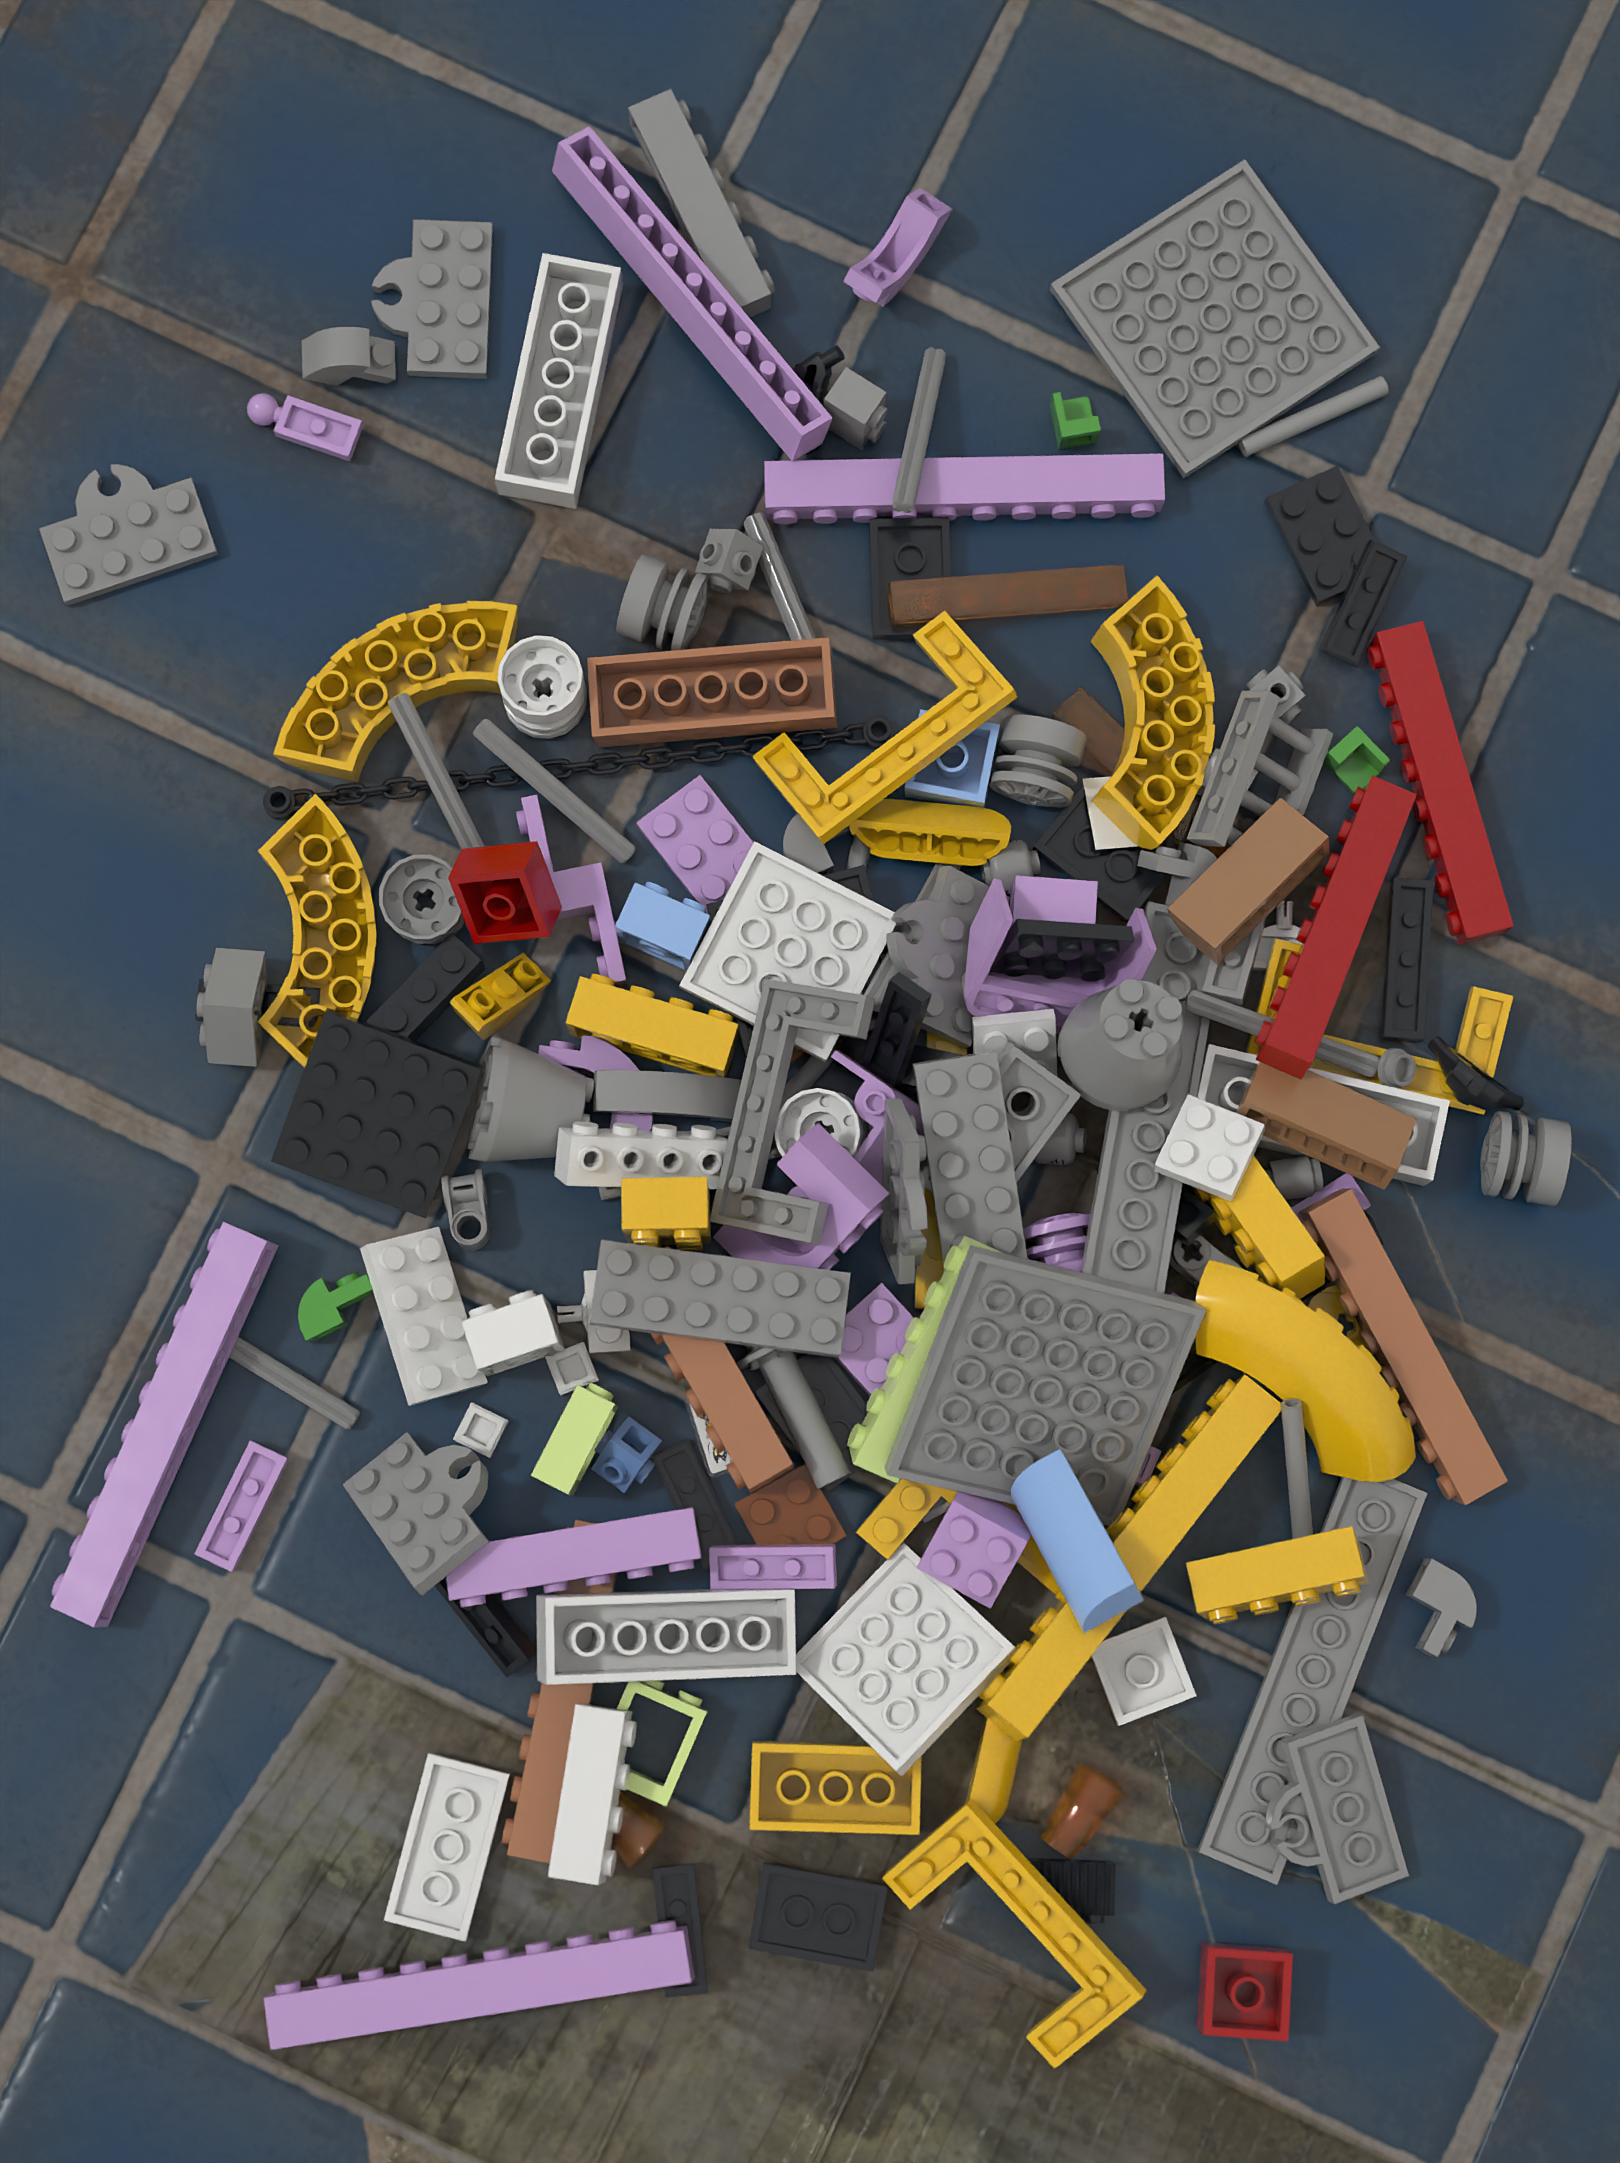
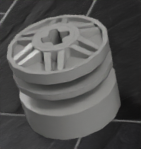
[616,554,709,651]
[989,715,1087,807]
[379,855,465,945]
[1480,1111,1572,1206]

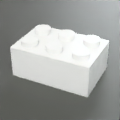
[461,1290,565,1377]

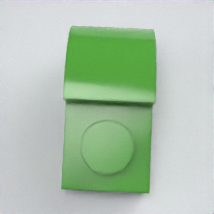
[298,1272,374,1343]

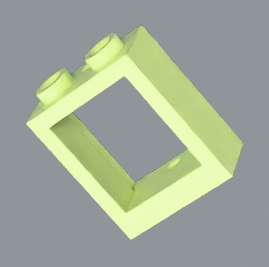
[531,1382,618,1496]
[617,1680,708,1806]

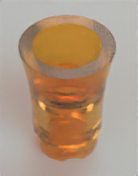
[1040,1760,1127,1860]
[611,1791,669,1871]

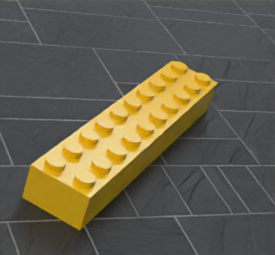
[976,1375,1281,1741]

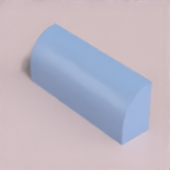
[1011,1449,1144,1633]

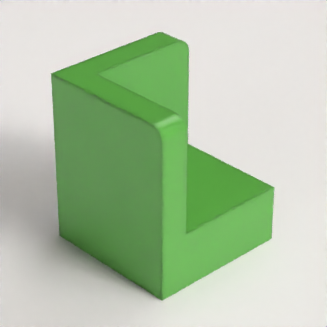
[1049,392,1101,450]
[1323,726,1390,794]

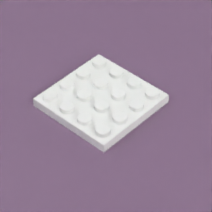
[679,841,896,1062]
[796,1543,1016,1776]

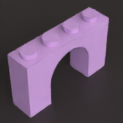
[713,1123,890,1270]

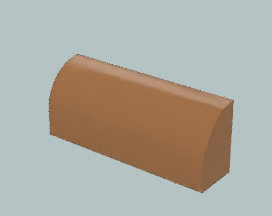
[1167,798,1330,965]
[1236,1062,1417,1190]

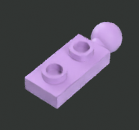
[247,393,364,462]

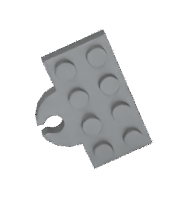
[371,220,493,379]
[39,464,219,606]
[886,865,1010,1048]
[880,1098,928,1285]
[342,1432,489,1595]
[1265,1713,1409,1904]

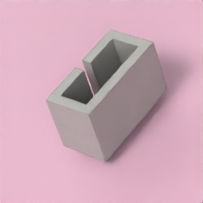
[824,367,888,451]

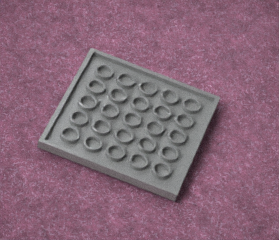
[1050,159,1380,479]
[884,1245,1206,1526]

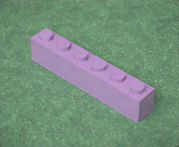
[446,1508,702,1607]

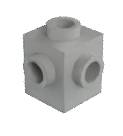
[695,529,763,594]
[1247,666,1305,732]

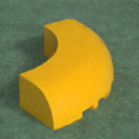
[1090,576,1215,850]
[273,601,519,782]
[257,794,376,1069]
[1195,1260,1416,1482]

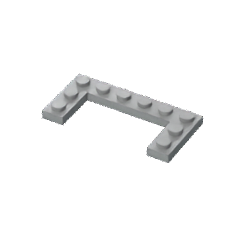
[709,979,875,1245]

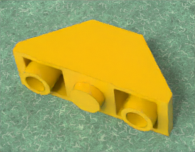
[450,952,551,1041]

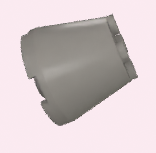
[1058,979,1182,1112]
[467,1037,594,1162]

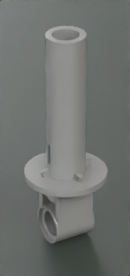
[736,1345,851,1489]

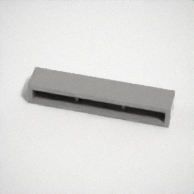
[628,89,775,318]

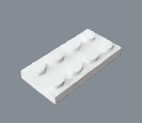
[360,1227,488,1406]
[384,1753,510,1942]

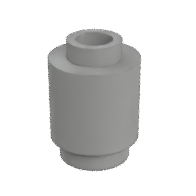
[1264,1156,1323,1200]

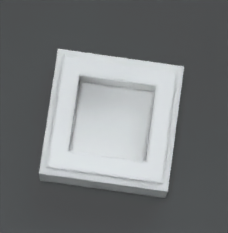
[545,1342,599,1396]
[453,1402,509,1458]

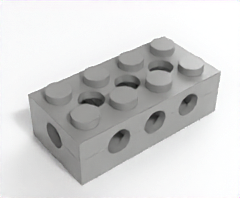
[919,1042,1081,1192]

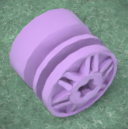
[1023,1213,1091,1272]

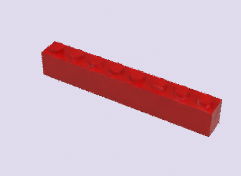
[1367,621,1514,946]
[1254,775,1417,1079]

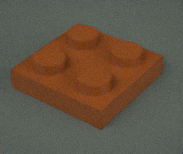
[734,1464,846,1545]

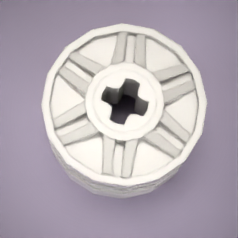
[497,635,587,739]
[774,1088,869,1157]

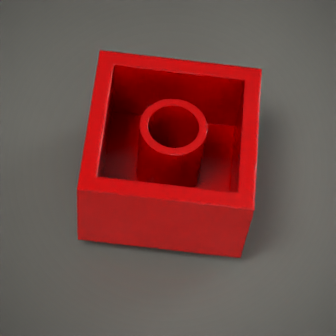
[448,841,562,944]
[1197,1942,1293,2041]

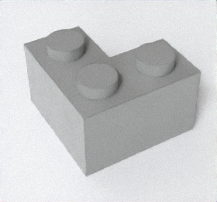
[197,948,267,1067]

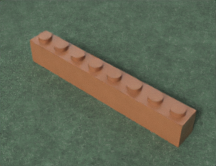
[1299,1188,1508,1505]
[502,1520,617,1864]

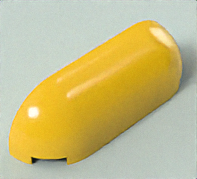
[849,799,1011,866]
[965,1670,1023,1824]

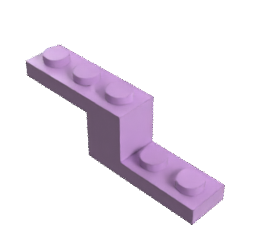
[516,795,628,988]

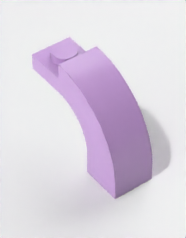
[843,188,952,307]
[538,1035,654,1130]

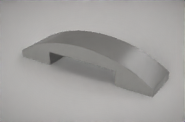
[593,1070,742,1122]

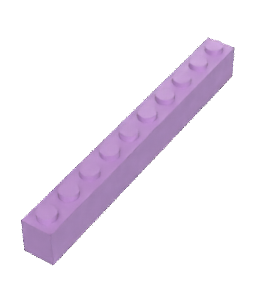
[552,126,832,461]
[764,454,1165,524]
[50,1222,279,1627]
[263,1920,695,2050]

